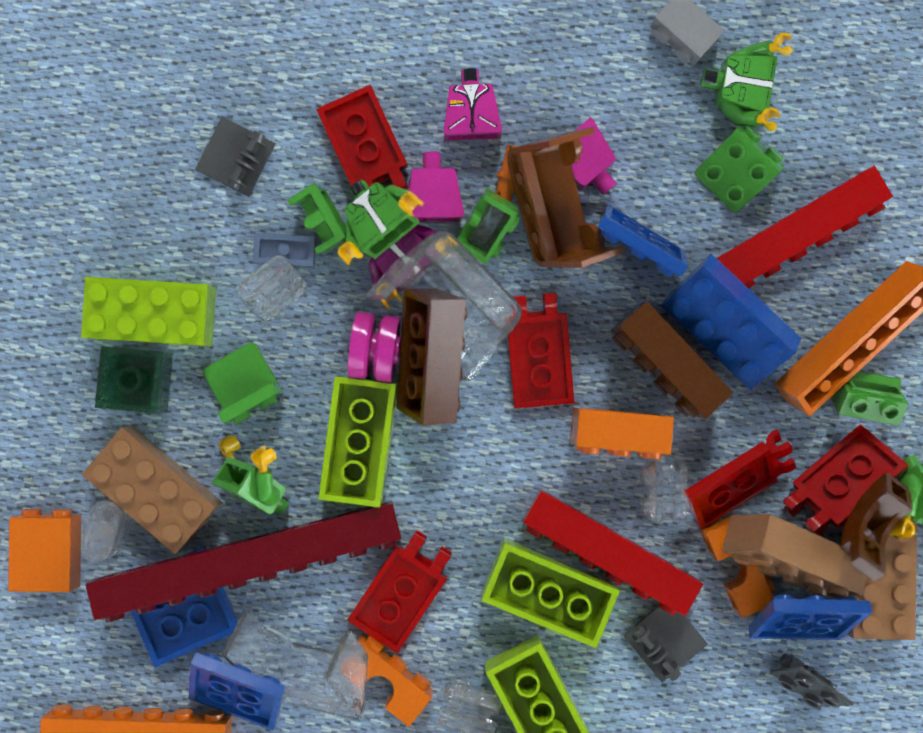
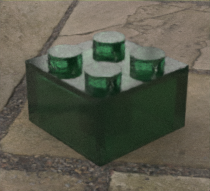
[95,346,173,414]

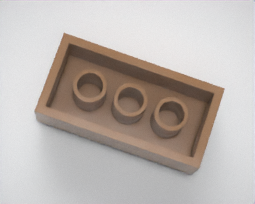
[81,426,223,554]
[722,514,867,598]
[842,517,918,640]

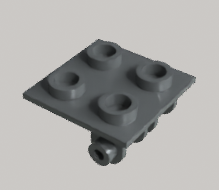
[195,117,276,197]
[623,607,708,682]
[770,654,854,709]

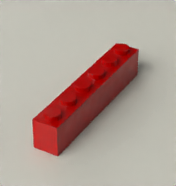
[716,165,893,289]
[523,489,704,616]

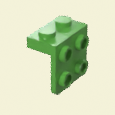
[695,125,784,212]
[203,343,284,425]

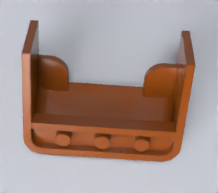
[507,127,624,268]

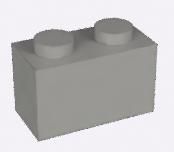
[650,0,725,66]

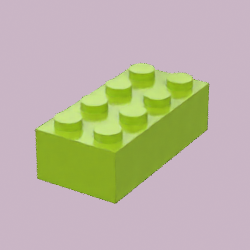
[81,276,216,347]
[318,376,398,508]
[481,537,620,649]
[485,633,590,733]

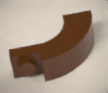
[840,472,913,581]

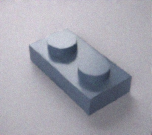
[253,232,317,268]

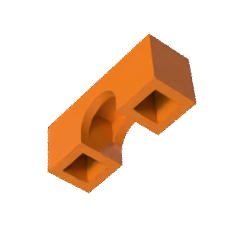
[700,516,776,618]
[337,634,433,727]

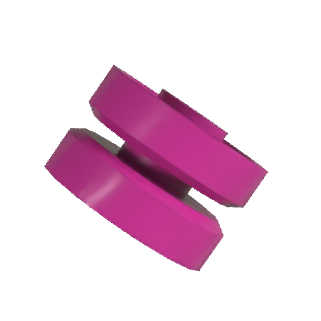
[348,311,401,383]

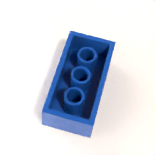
[661,254,801,390]

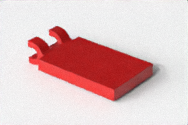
[316,84,408,190]
[506,293,575,409]
[783,424,908,536]
[684,429,796,530]
[347,530,452,654]

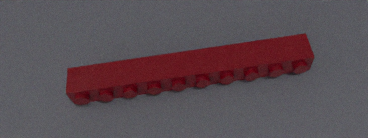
[85,501,402,623]

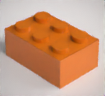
[570,407,674,460]

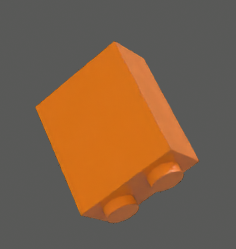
[8,508,81,592]

